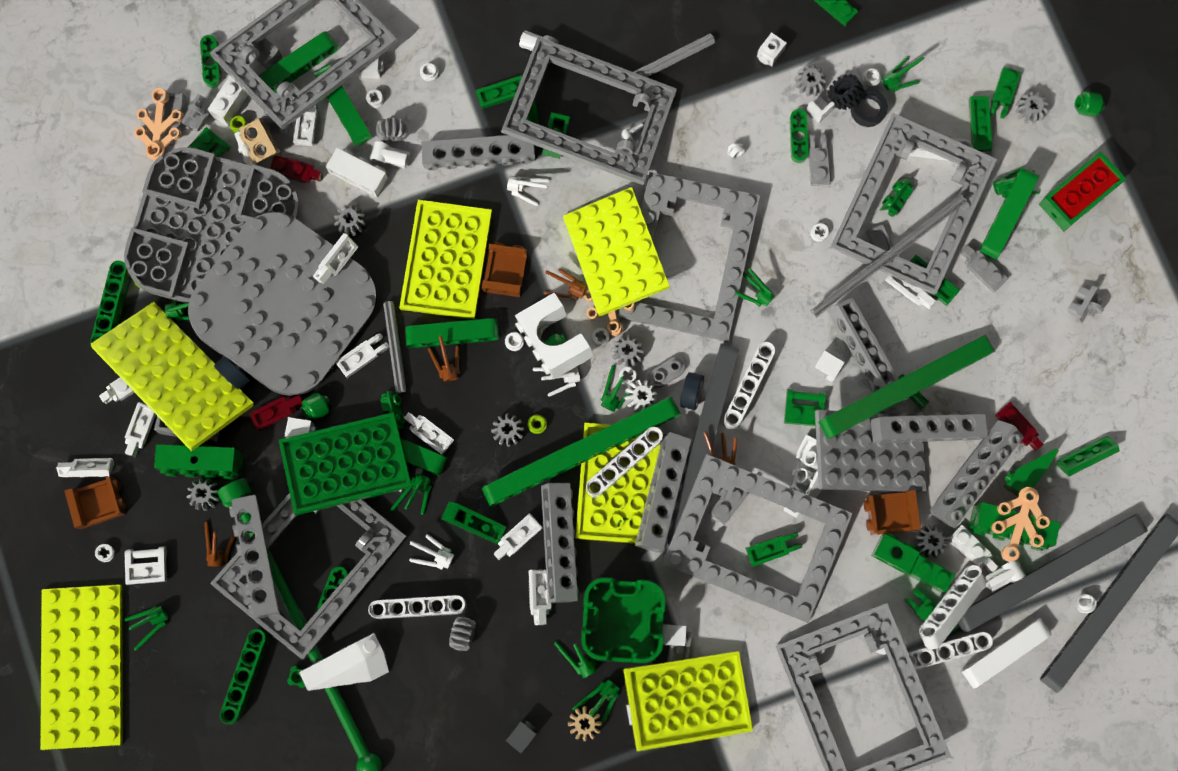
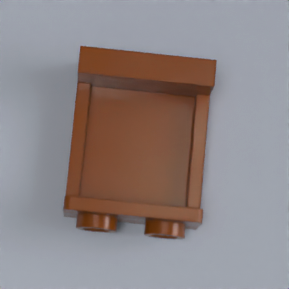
[482,242,528,297]
[64,476,126,529]
[863,490,921,535]

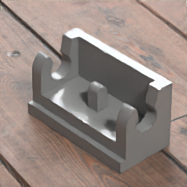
[250,38,282,69]

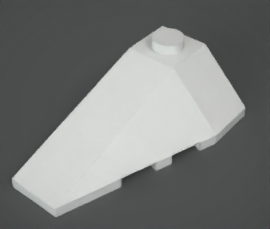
[784,434,822,519]
[299,633,389,691]

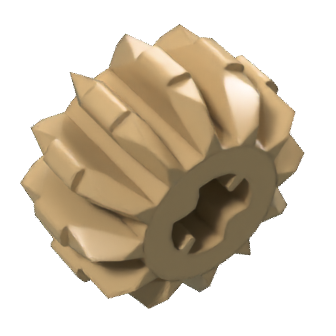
[568,706,602,741]

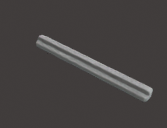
[634,34,715,77]
[383,301,406,394]

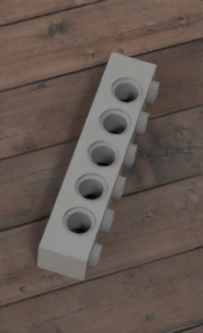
[421,135,535,171]
[829,297,909,412]
[871,411,988,443]
[929,420,1024,528]
[635,432,692,553]
[541,483,579,603]
[229,495,280,619]

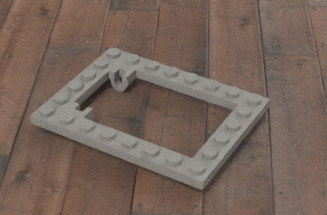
[210,0,398,130]
[501,37,677,185]
[830,113,997,295]
[617,172,760,342]
[662,454,853,623]
[210,493,406,660]
[776,603,951,771]

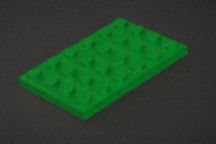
[278,412,412,516]

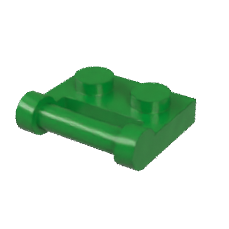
[187,127,231,157]
[784,389,826,427]

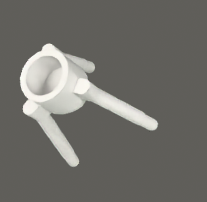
[507,176,550,206]
[533,367,580,397]
[409,534,454,570]

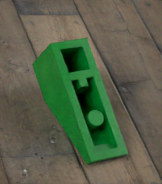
[1003,449,1059,498]
[441,501,506,544]

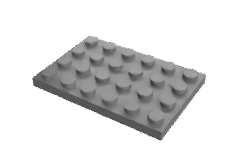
[815,410,926,492]

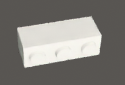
[207,76,248,126]
[326,148,388,197]

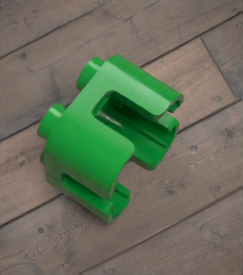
[581,578,665,663]

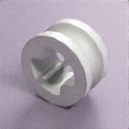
[366,89,384,108]
[810,223,829,242]
[592,328,610,346]
[619,367,636,386]
[95,544,115,562]

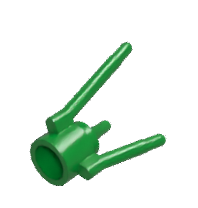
[882,56,924,92]
[993,168,1040,198]
[735,268,775,307]
[165,300,189,321]
[600,365,636,412]
[390,474,432,515]
[124,605,168,651]
[554,642,597,678]
[572,680,620,722]

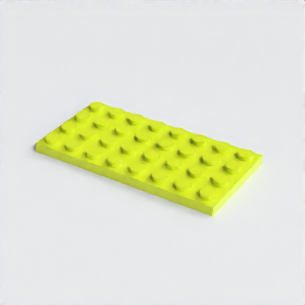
[91,302,253,451]
[41,585,123,750]

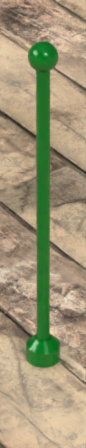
[217,478,383,771]

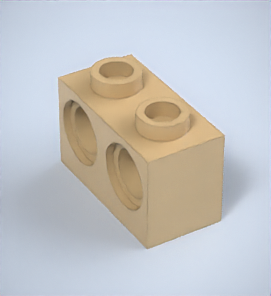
[239,118,281,163]

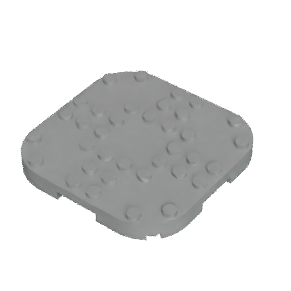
[124,147,299,303]
[188,212,376,396]

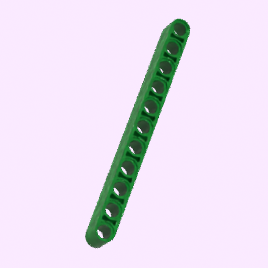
[818,335,996,439]
[482,397,681,506]

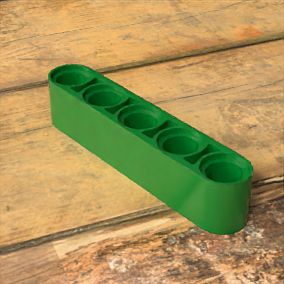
[258,31,339,93]
[313,64,373,147]
[979,167,1040,260]
[90,260,131,343]
[405,319,499,348]
[400,438,448,476]
[220,629,269,724]

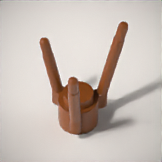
[543,268,587,301]
[428,336,461,382]
[703,431,737,466]
[205,521,235,567]

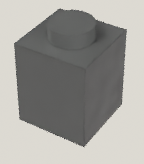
[506,721,537,753]

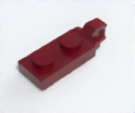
[270,155,323,184]
[249,395,303,431]
[995,402,1044,451]

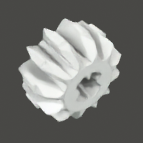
[624,379,657,412]

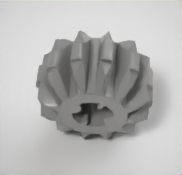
[795,65,826,97]
[1015,92,1049,124]
[376,118,408,142]
[334,204,366,236]
[611,335,644,367]
[491,414,524,447]
[187,478,220,511]
[449,617,476,651]

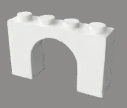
[515,293,594,379]

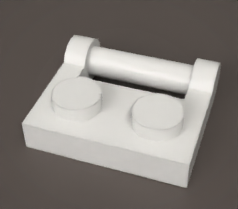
[125,546,167,585]

